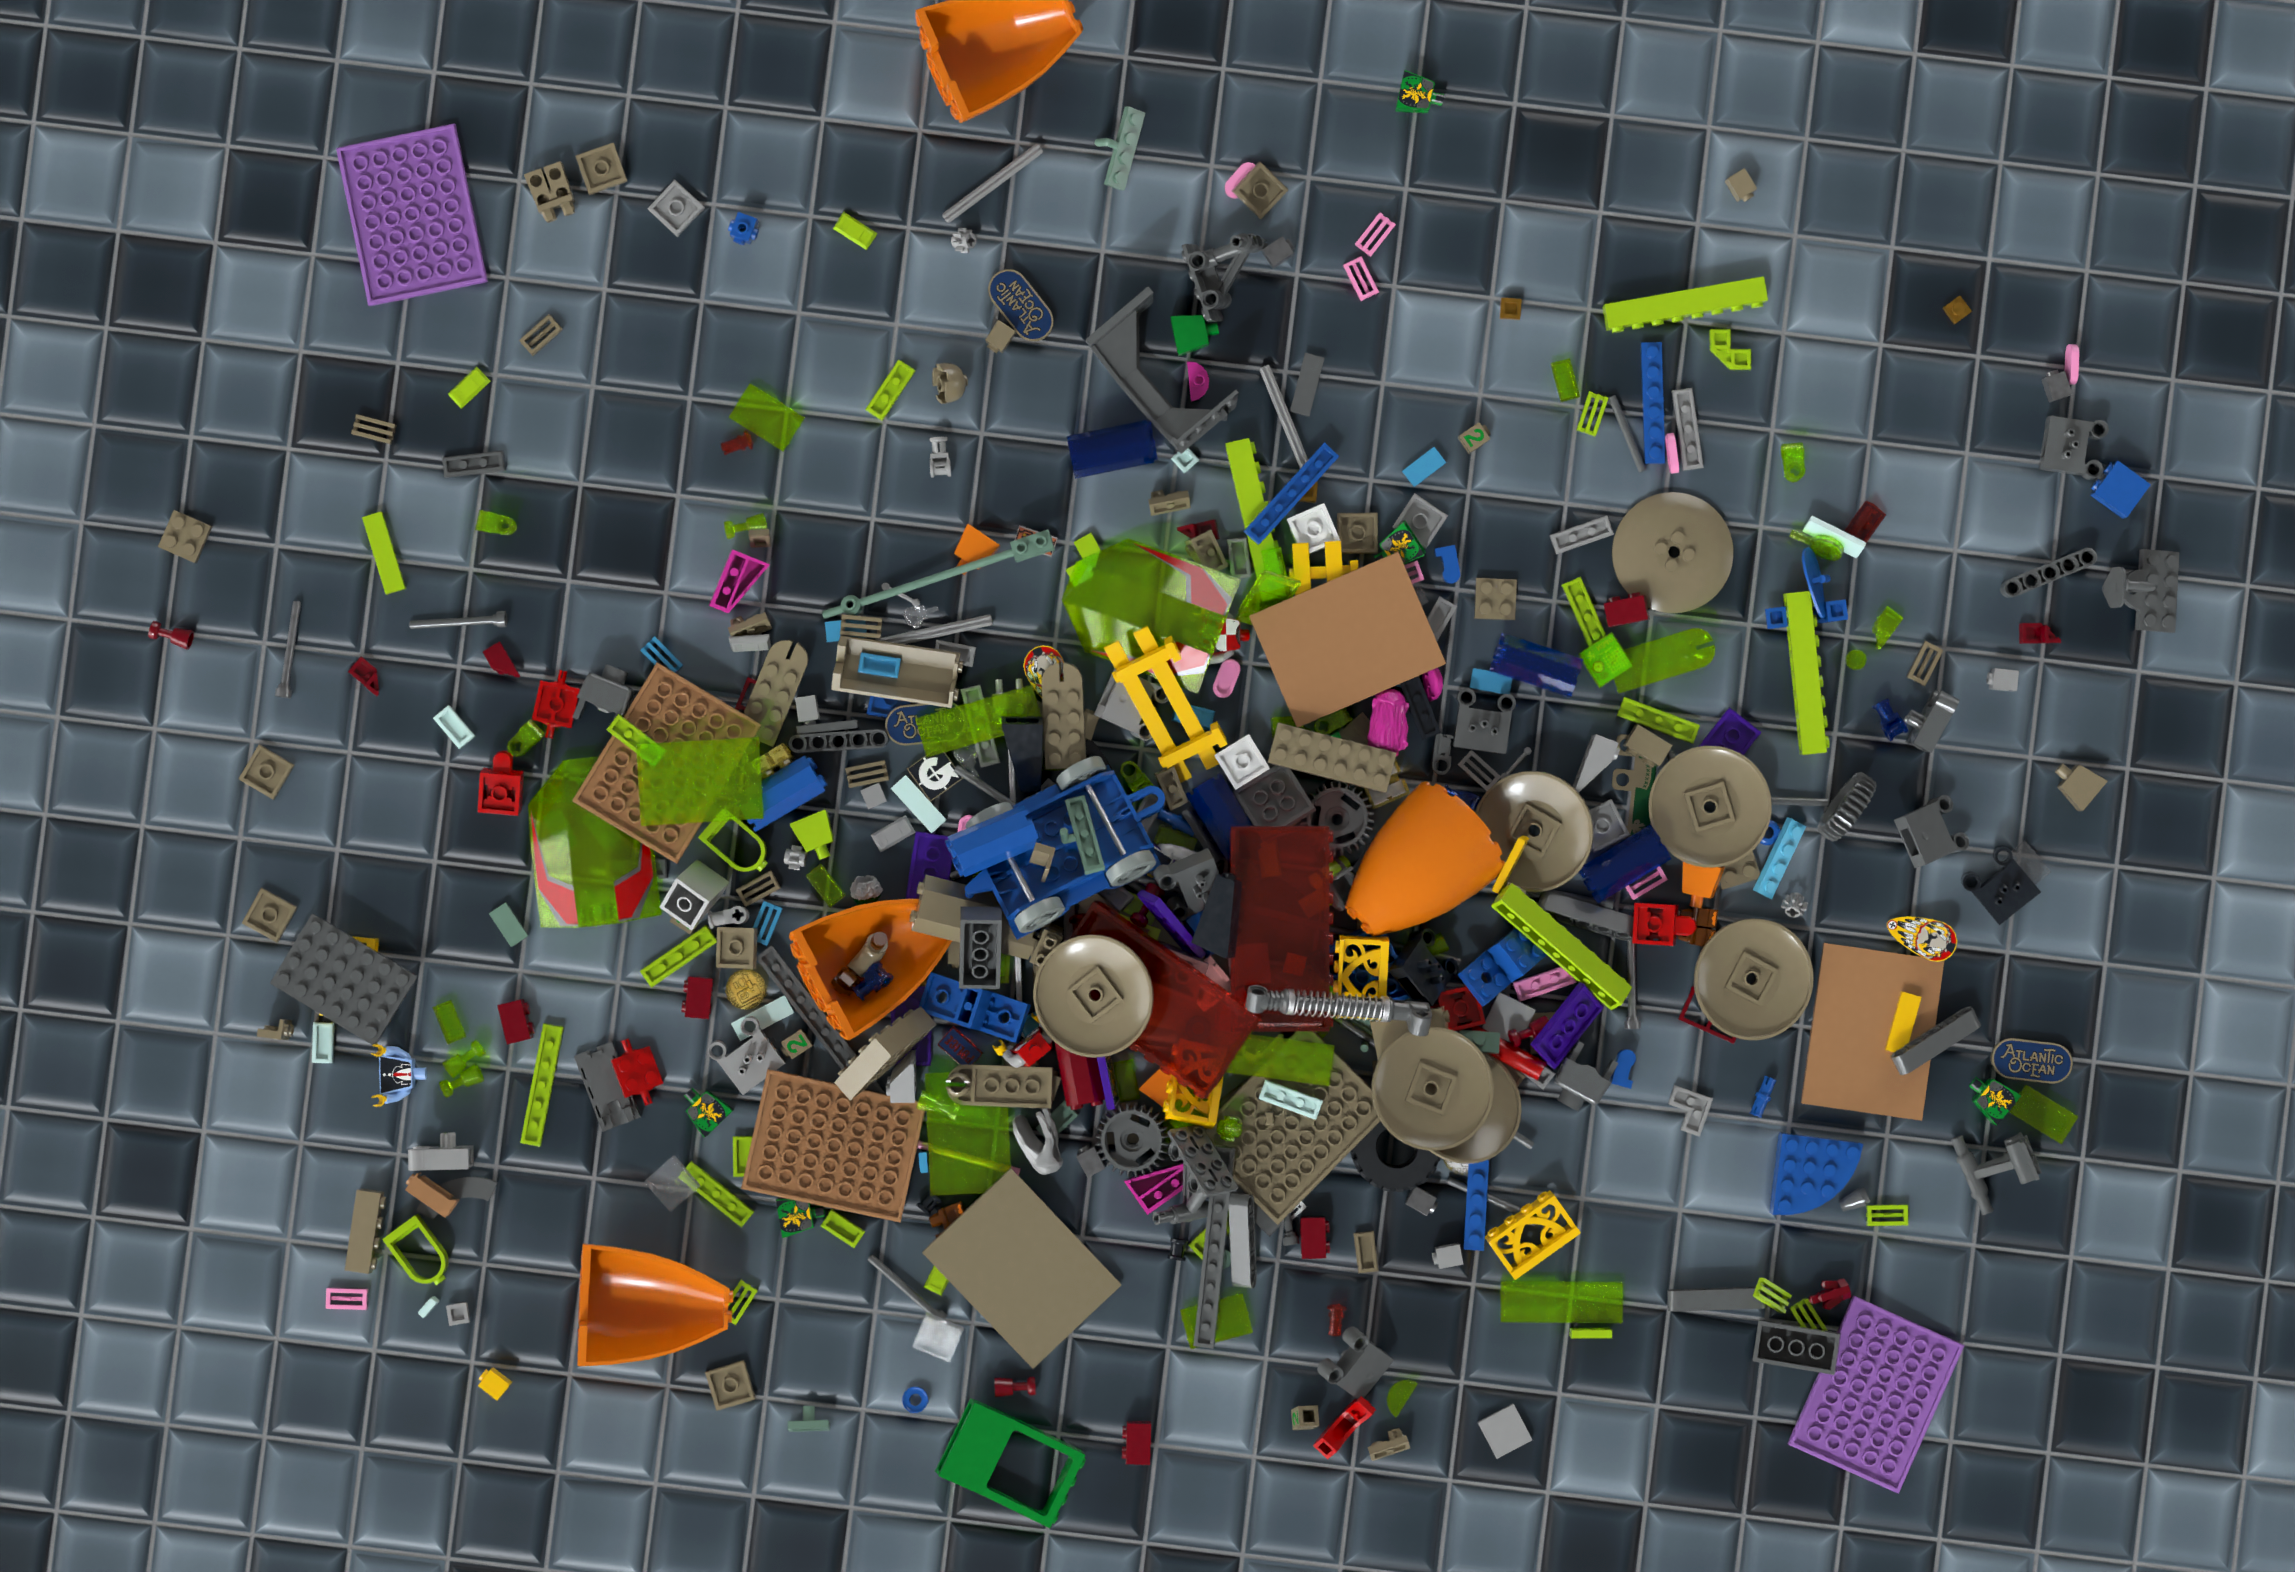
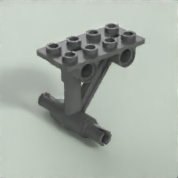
[1182,233,1268,322]
[1152,1125,1238,1225]
[1951,1132,2042,1215]

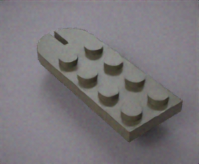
[743,640,808,747]
[1042,662,1086,769]
[946,1064,1054,1108]

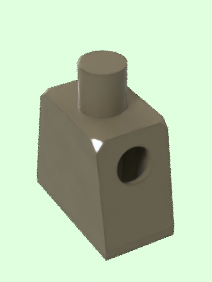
[2055,763,2108,811]

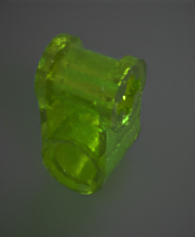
[1781,442,1805,482]
[475,510,517,535]
[1314,707,1353,735]
[507,719,545,757]
[1120,761,1154,793]

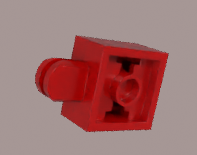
[478,750,524,816]
[1632,903,1697,946]
[1430,985,1486,1031]

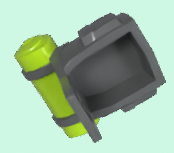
[1308,856,1355,911]

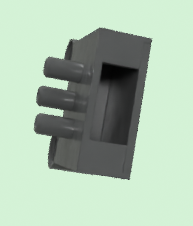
[2039,416,2109,480]
[1452,688,1516,755]
[1903,690,1960,753]
[1894,795,1969,868]
[1154,848,1219,922]
[1317,1326,1394,1399]

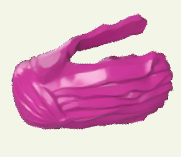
[1367,689,1409,756]

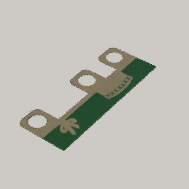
[1611,734,1656,849]

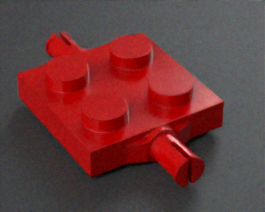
[532,670,580,739]
[610,1038,664,1106]

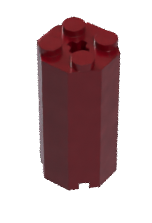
[1055,1043,1105,1110]

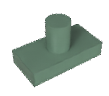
[1459,1030,1500,1054]
[788,1406,830,1432]

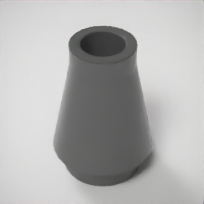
[1839,1187,1871,1212]

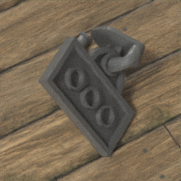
[2102,549,2179,633]

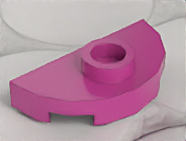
[1187,361,1209,402]
[1421,668,1443,702]

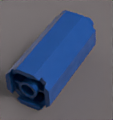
[735,755,828,832]
[945,805,1040,877]

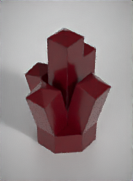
[1809,1278,1851,1310]

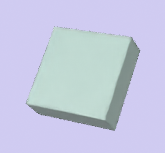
[1171,448,1199,474]
[418,1296,440,1318]

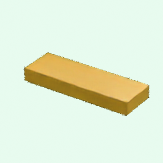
[1492,835,1529,894]
[1885,991,1922,1052]

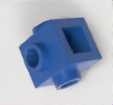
[728,212,759,245]

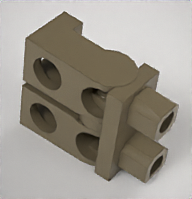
[524,161,575,223]
[1029,922,1064,966]

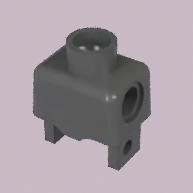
[573,664,635,722]
[1554,1041,1618,1112]

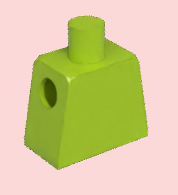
[790,809,834,860]

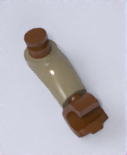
[831,932,888,996]

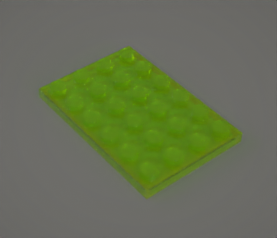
[636,737,764,826]
[925,1072,1011,1196]

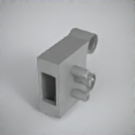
[1094,668,1169,741]
[708,1016,786,1095]
[408,1132,474,1171]

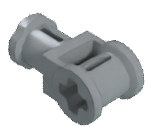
[929,437,951,478]
[708,906,750,929]

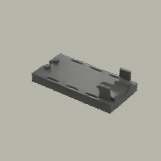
[574,1041,641,1132]

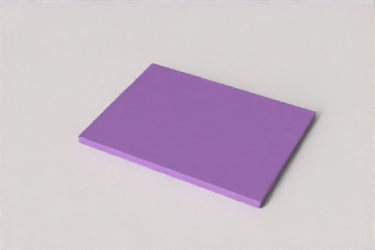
[336,123,488,307]
[1787,1295,1965,1494]

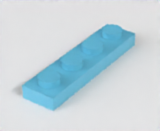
[1753,817,1806,899]

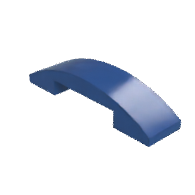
[1765,599,1848,629]

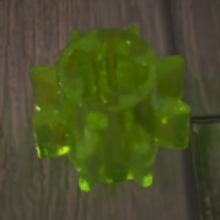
[1217,1116,1242,1142]

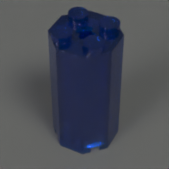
[1066,420,1158,479]
[1489,633,1583,698]
[1186,773,1263,865]
[1578,825,1671,903]

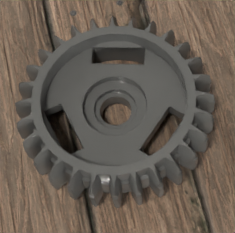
[1817,772,1876,842]
[1300,782,1375,857]
[1095,1102,1170,1177]

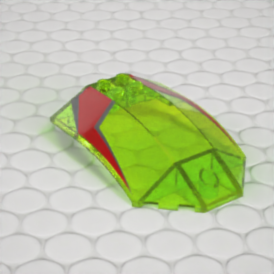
[1062,538,1241,694]
[528,756,662,928]

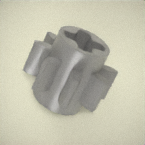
[951,228,976,253]
[784,845,807,870]
[1781,892,1808,918]

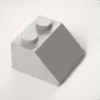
[886,1050,917,1103]

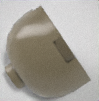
[932,363,968,404]

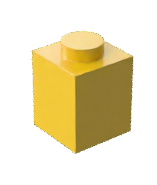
[478,1367,512,1400]

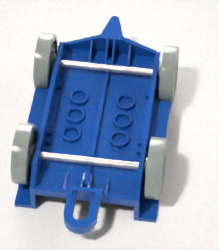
[965,756,1165,940]

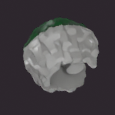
[850,875,883,905]

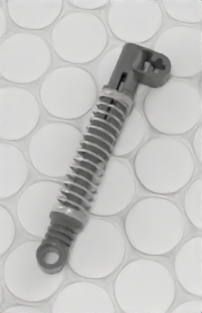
[1245,985,1432,1036]

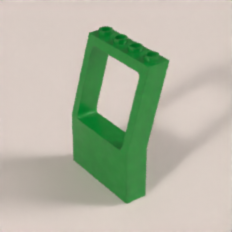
[935,1398,1086,1528]

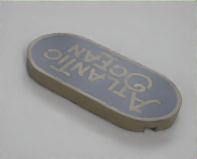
[988,269,1054,342]
[885,703,966,746]
[1990,1038,2073,1084]

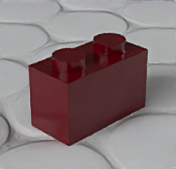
[1604,592,1650,627]
[681,976,714,1019]
[497,999,535,1045]
[1300,1216,1330,1259]
[1122,1421,1151,1465]

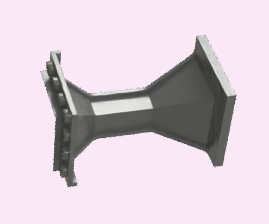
[1085,287,1239,454]

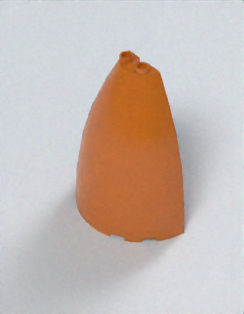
[915,0,1083,123]
[1345,781,1505,937]
[789,899,952,1040]
[577,1244,733,1366]

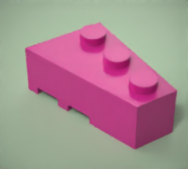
[709,549,770,613]
[1124,1162,1183,1215]

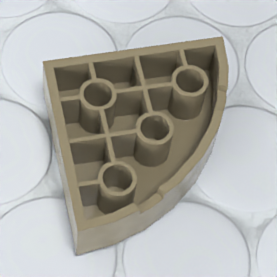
[834,1006,937,1101]

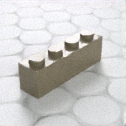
[344,1188,387,1274]

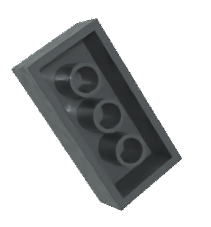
[959,906,1002,989]
[1753,1320,1841,1375]

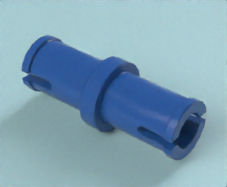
[1156,808,1194,837]
[1750,1076,1777,1118]

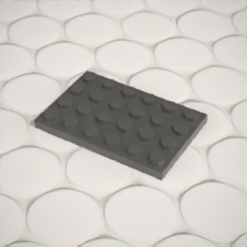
[270,913,418,1045]

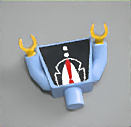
[371,1044,427,1107]

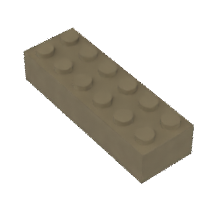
[1267,723,1397,793]

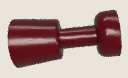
[148,621,194,650]
[1130,883,1165,928]
[1507,1015,1549,1048]
[994,1377,1036,1398]

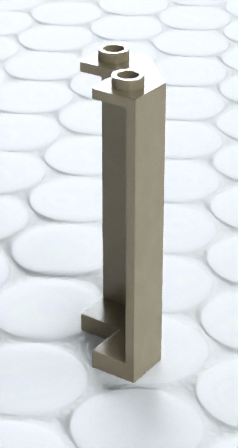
[831,635,963,708]
[909,875,1036,960]

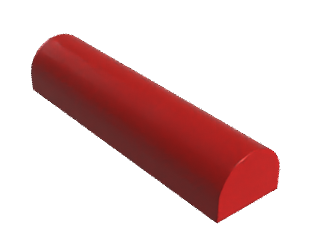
[1471,1026,1547,1081]

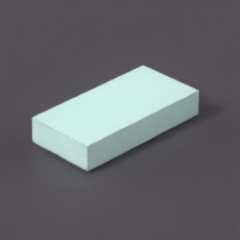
[433,705,475,749]
[312,1022,335,1063]

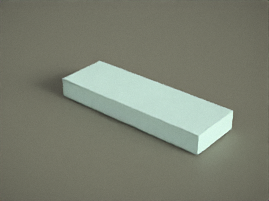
[1802,516,1866,558]
[891,775,947,833]
[731,995,795,1041]
[1259,1080,1323,1120]

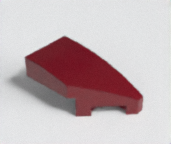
[1177,519,1220,540]
[2019,623,2061,644]
[483,641,520,678]
[348,656,379,696]

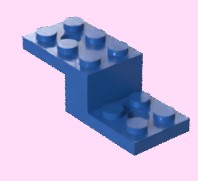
[1457,928,1547,1007]
[919,972,1031,1043]

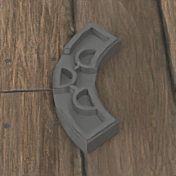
[416,1176,498,1220]

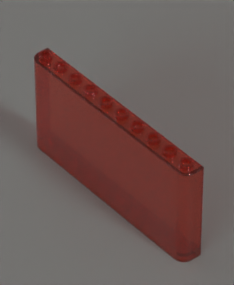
[1230,826,1333,1032]
[1069,900,1262,1099]

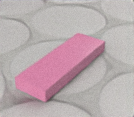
[1512,967,1577,1002]

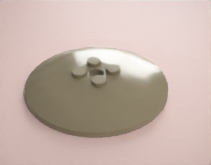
[1612,492,1733,613]
[1649,746,1772,868]
[1475,771,1594,892]
[1694,918,1813,1040]
[1033,934,1154,1057]
[1372,1027,1494,1151]
[1426,1053,1521,1164]

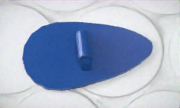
[1802,547,1831,619]

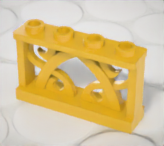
[1333,935,1389,1021]
[1163,1038,1228,1129]
[1485,1190,1581,1280]

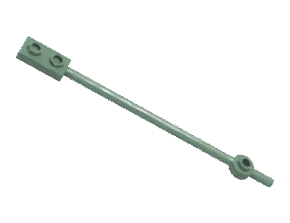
[822,529,1055,619]

